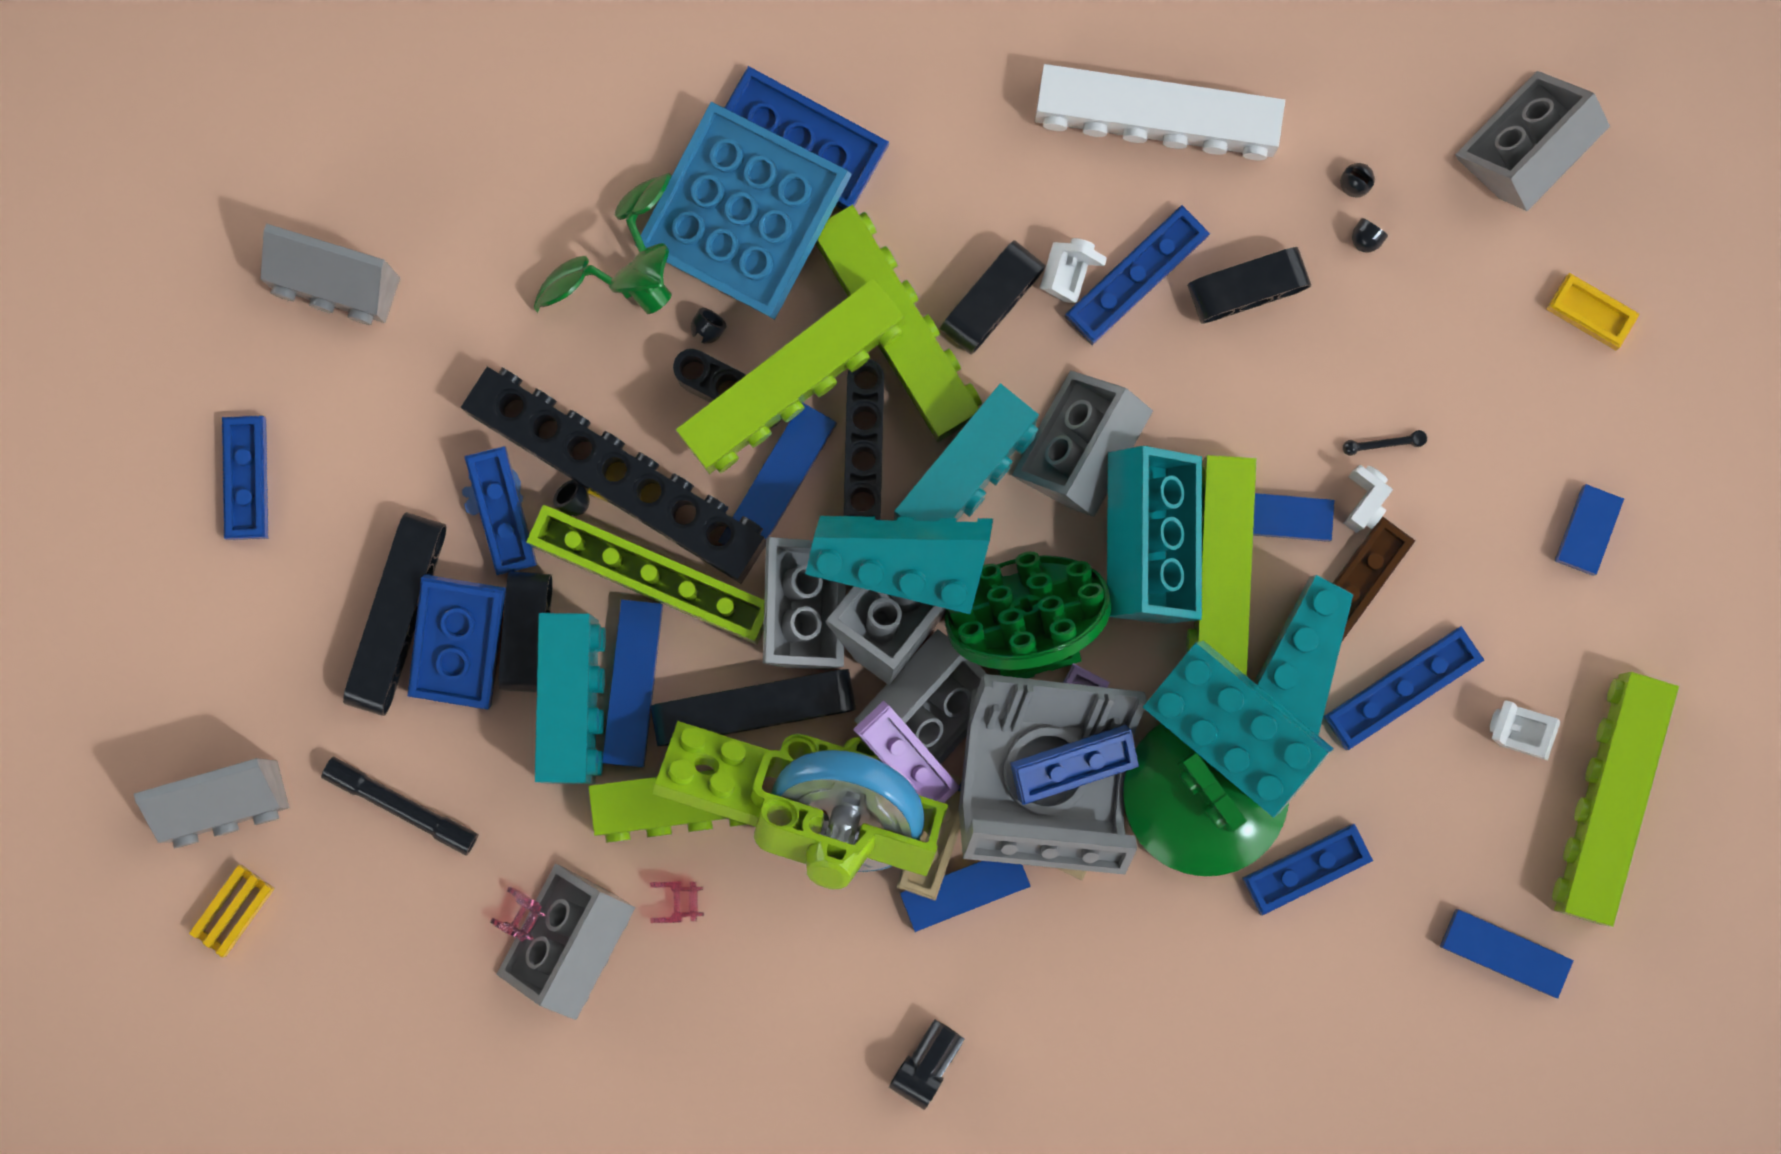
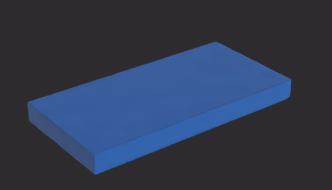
[724,66,889,210]

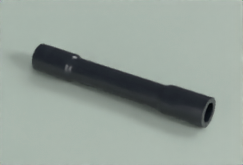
[321,756,479,856]

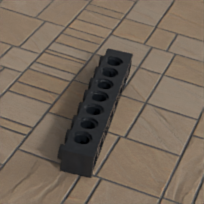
[460,366,766,584]

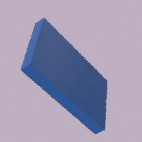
[407,575,506,710]

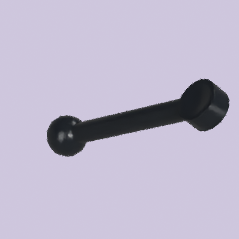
[1343,430,1427,456]

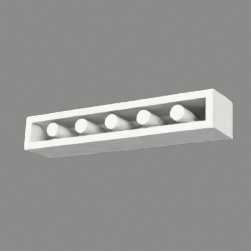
[1035,64,1285,161]

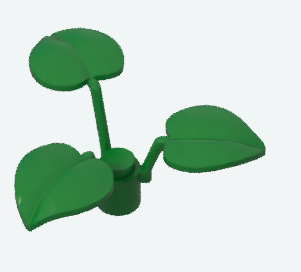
[534,173,672,314]

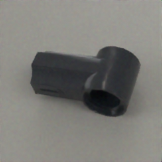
[888,1019,965,1110]

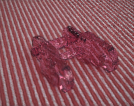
[649,881,704,923]
[490,886,546,942]

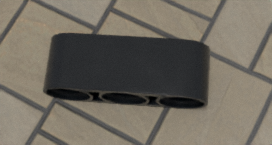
[940,240,1046,355]
[1187,247,1312,324]
[673,349,782,429]
[499,571,553,692]

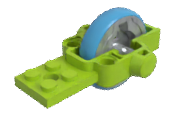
[652,721,948,890]

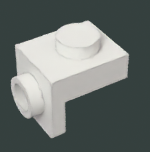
[1040,238,1107,303]
[1343,465,1393,533]
[1490,700,1561,761]

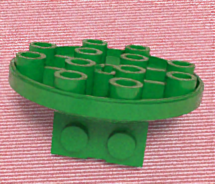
[945,551,1111,679]
[1123,723,1289,877]

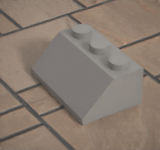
[1455,71,1610,211]
[261,223,400,325]
[1012,370,1153,517]
[763,537,846,670]
[826,586,946,685]
[854,629,987,764]
[134,758,290,848]
[496,863,635,1020]

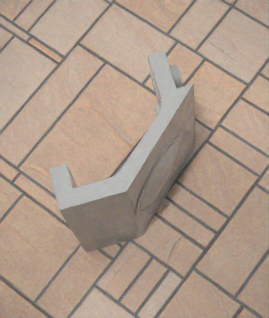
[958,674,1147,875]

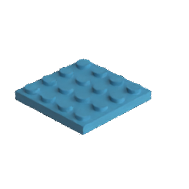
[635,102,852,320]

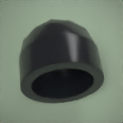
[1340,163,1375,198]
[1352,218,1388,253]
[691,308,727,344]
[553,480,590,516]

